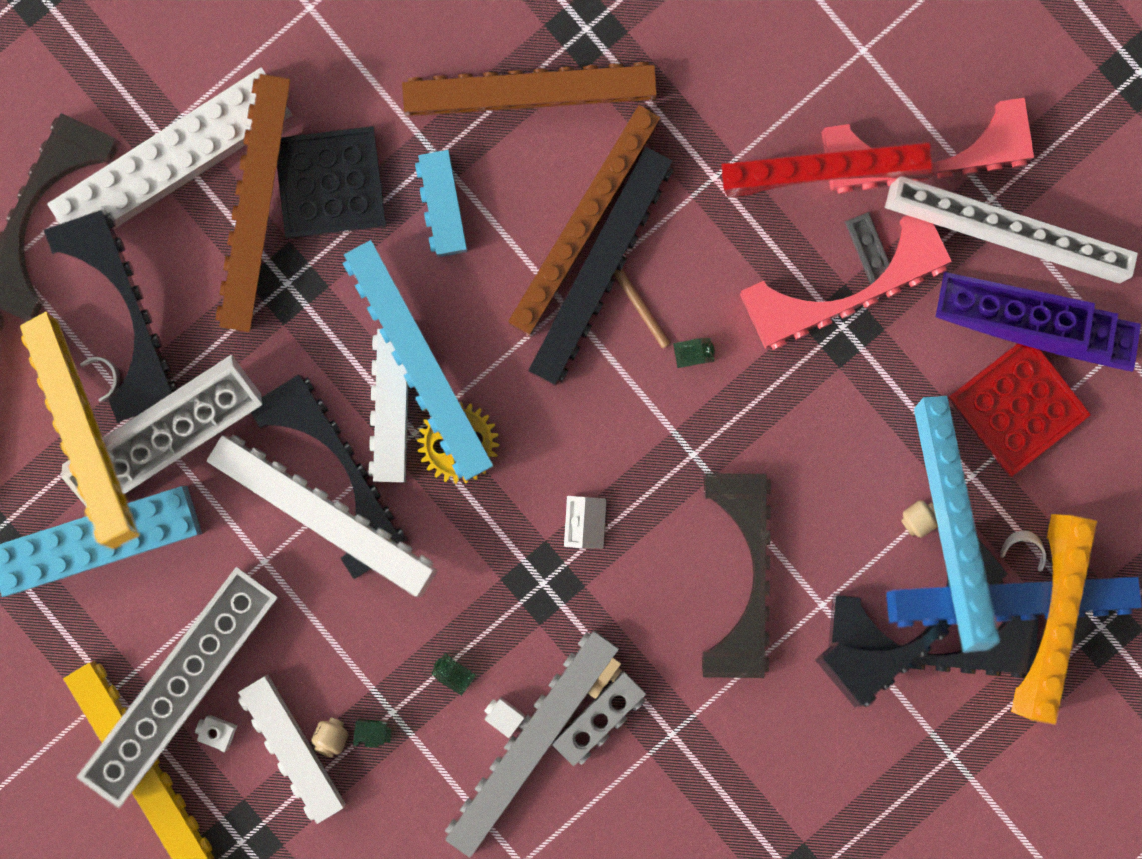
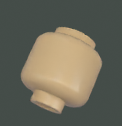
[901,500,938,538]
[311,718,349,758]

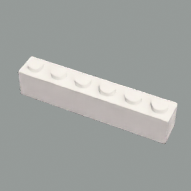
[369,329,408,482]
[238,675,346,824]

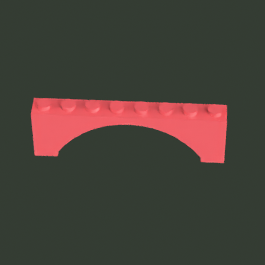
[822,98,1034,194]
[740,215,952,350]

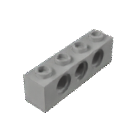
[552,671,646,767]

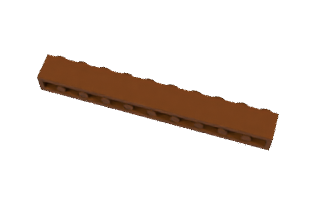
[402,62,656,117]
[215,73,291,332]
[508,105,660,337]

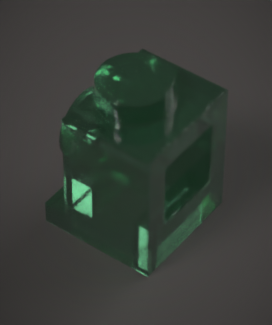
[353,718,392,748]

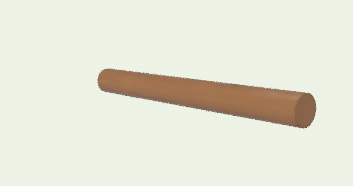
[614,269,671,349]

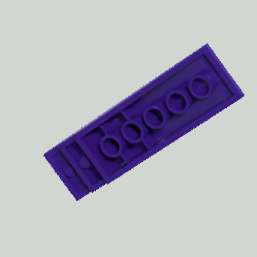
[935,272,1141,372]

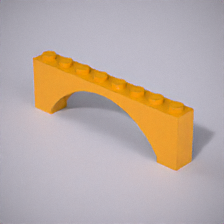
[1011,514,1097,725]

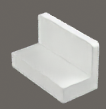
[564,496,606,549]

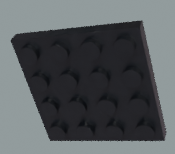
[277,126,386,239]

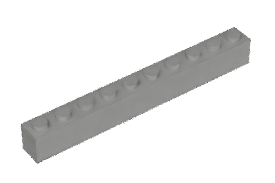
[445,630,618,858]

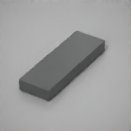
[845,212,890,285]

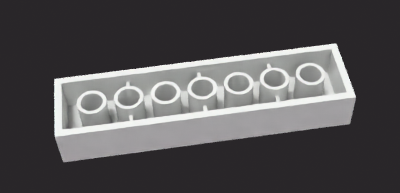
[61,355,262,507]

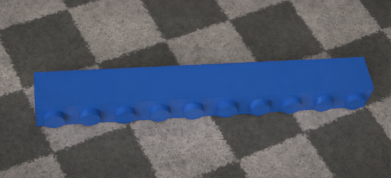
[886,577,1142,627]

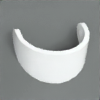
[80,357,121,402]
[1000,531,1046,572]

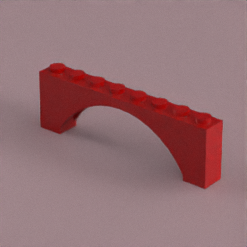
[721,143,932,197]

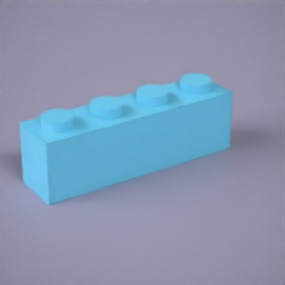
[415,150,468,257]

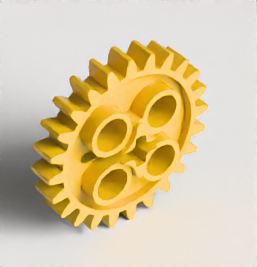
[417,402,500,484]

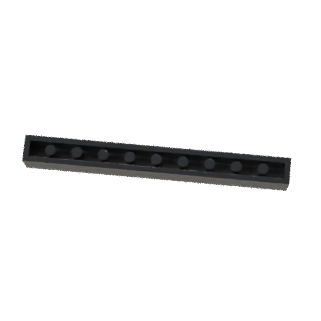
[528,147,674,386]

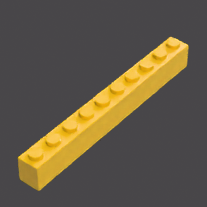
[20,312,140,550]
[63,661,214,859]

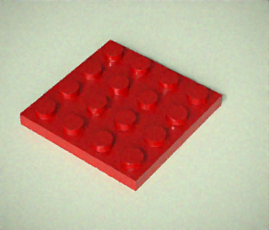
[948,343,1091,477]

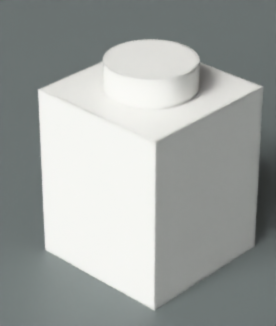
[484,697,525,738]

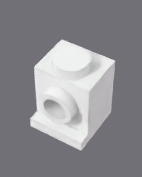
[195,715,238,752]

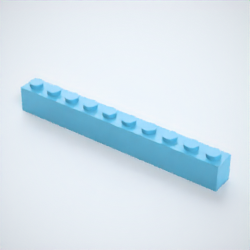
[343,240,493,481]
[914,396,999,652]

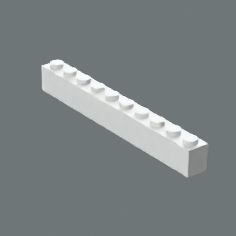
[885,176,1138,284]
[207,434,438,597]

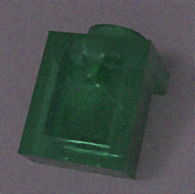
[673,338,715,368]
[431,653,476,696]

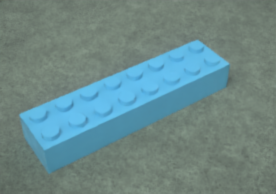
[0,486,202,597]

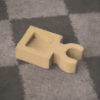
[588,657,621,699]

